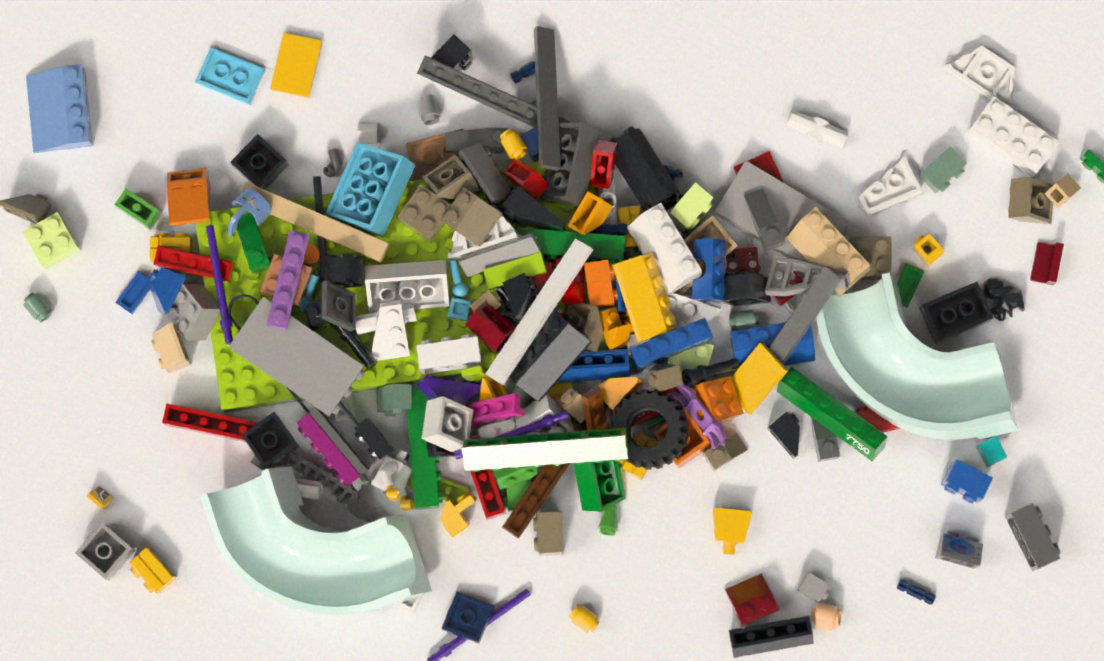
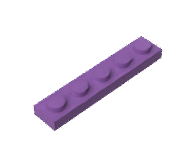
[266,230,310,331]

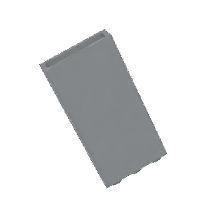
[714,161,849,275]
[229,297,365,417]

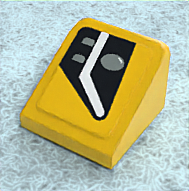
[87,486,114,510]

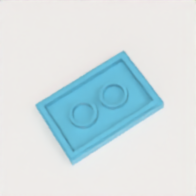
[195,47,266,105]

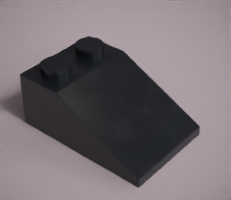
[503,186,565,231]

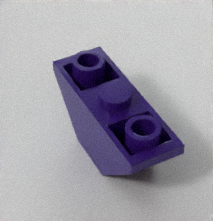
[417,375,481,405]

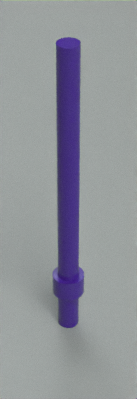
[206,225,233,344]
[454,411,569,459]
[427,589,531,661]

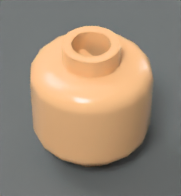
[811,603,842,631]

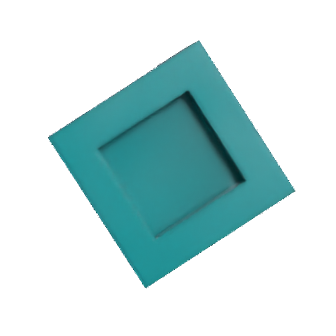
[976,436,1007,468]

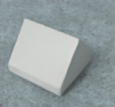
[357,124,378,144]

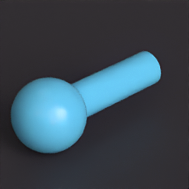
[448,260,468,298]
[300,274,319,312]

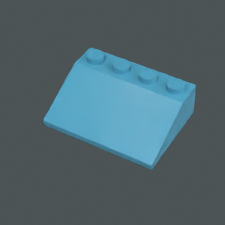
[325,142,415,237]

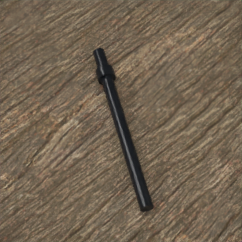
[313,176,327,285]

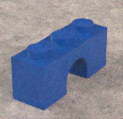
[692,238,726,302]

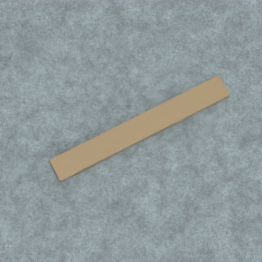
[240,182,390,262]

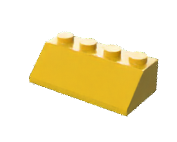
[613,252,677,342]

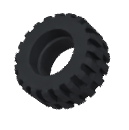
[609,389,689,470]

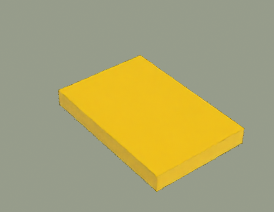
[270,33,322,98]
[731,343,788,415]

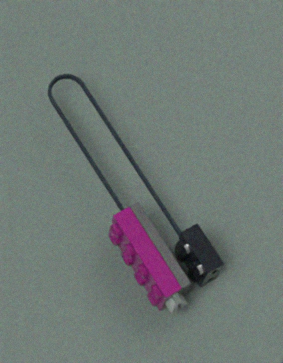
[228,294,394,491]

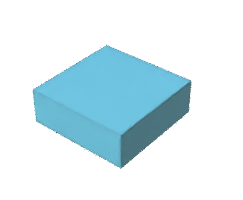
[448,297,472,321]

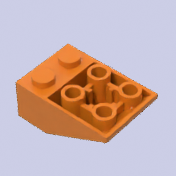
[167,168,211,225]

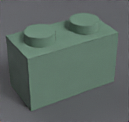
[919,146,967,193]
[377,384,412,416]

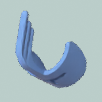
[228,188,271,237]

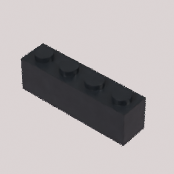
[729,616,814,658]

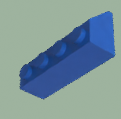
[730,322,815,368]

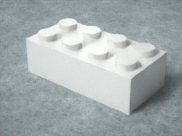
[968,96,1059,178]

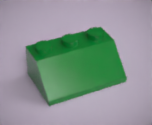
[573,460,626,512]

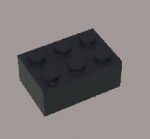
[919,282,994,345]

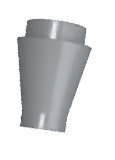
[421,94,440,125]

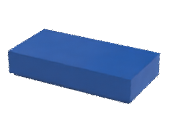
[115,271,151,315]

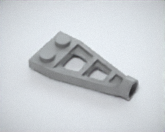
[765,258,850,296]

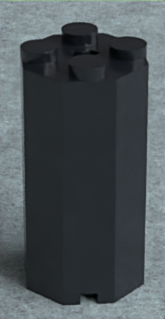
[608,126,683,211]

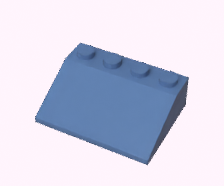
[26,64,93,153]

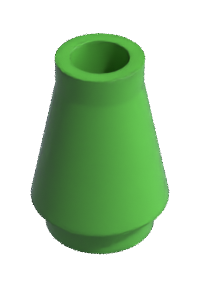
[598,505,618,536]

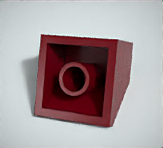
[724,573,779,627]

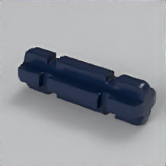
[510,60,535,83]
[589,223,628,235]
[897,579,936,605]

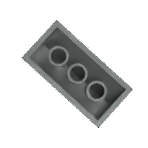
[540,122,600,206]

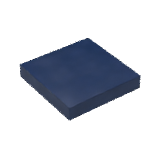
[441,592,495,644]

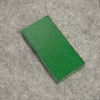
[896,263,924,308]

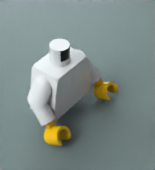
[371,450,414,511]

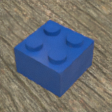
[941,459,993,504]

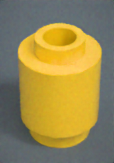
[500,129,527,160]
[569,604,600,633]

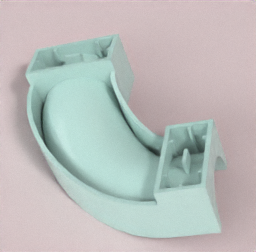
[816,273,1018,440]
[200,467,432,615]

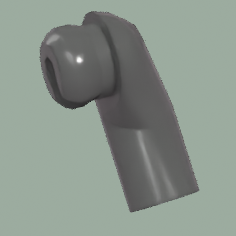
[323,148,342,178]

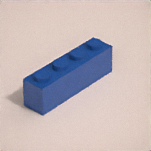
[630,318,713,371]
[557,349,630,383]

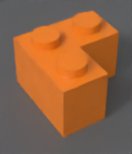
[584,260,617,308]

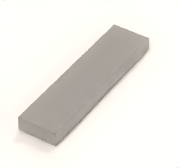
[459,233,541,277]

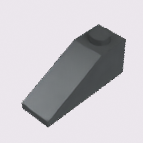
[445,128,508,153]
[744,189,785,252]
[810,417,840,462]

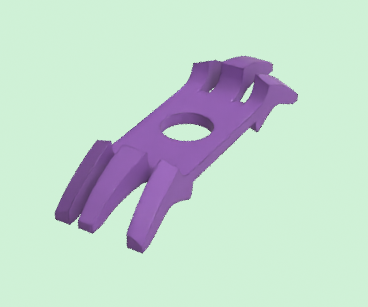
[670,384,726,449]

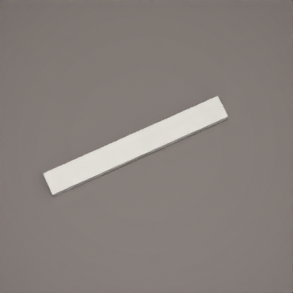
[486,239,593,385]

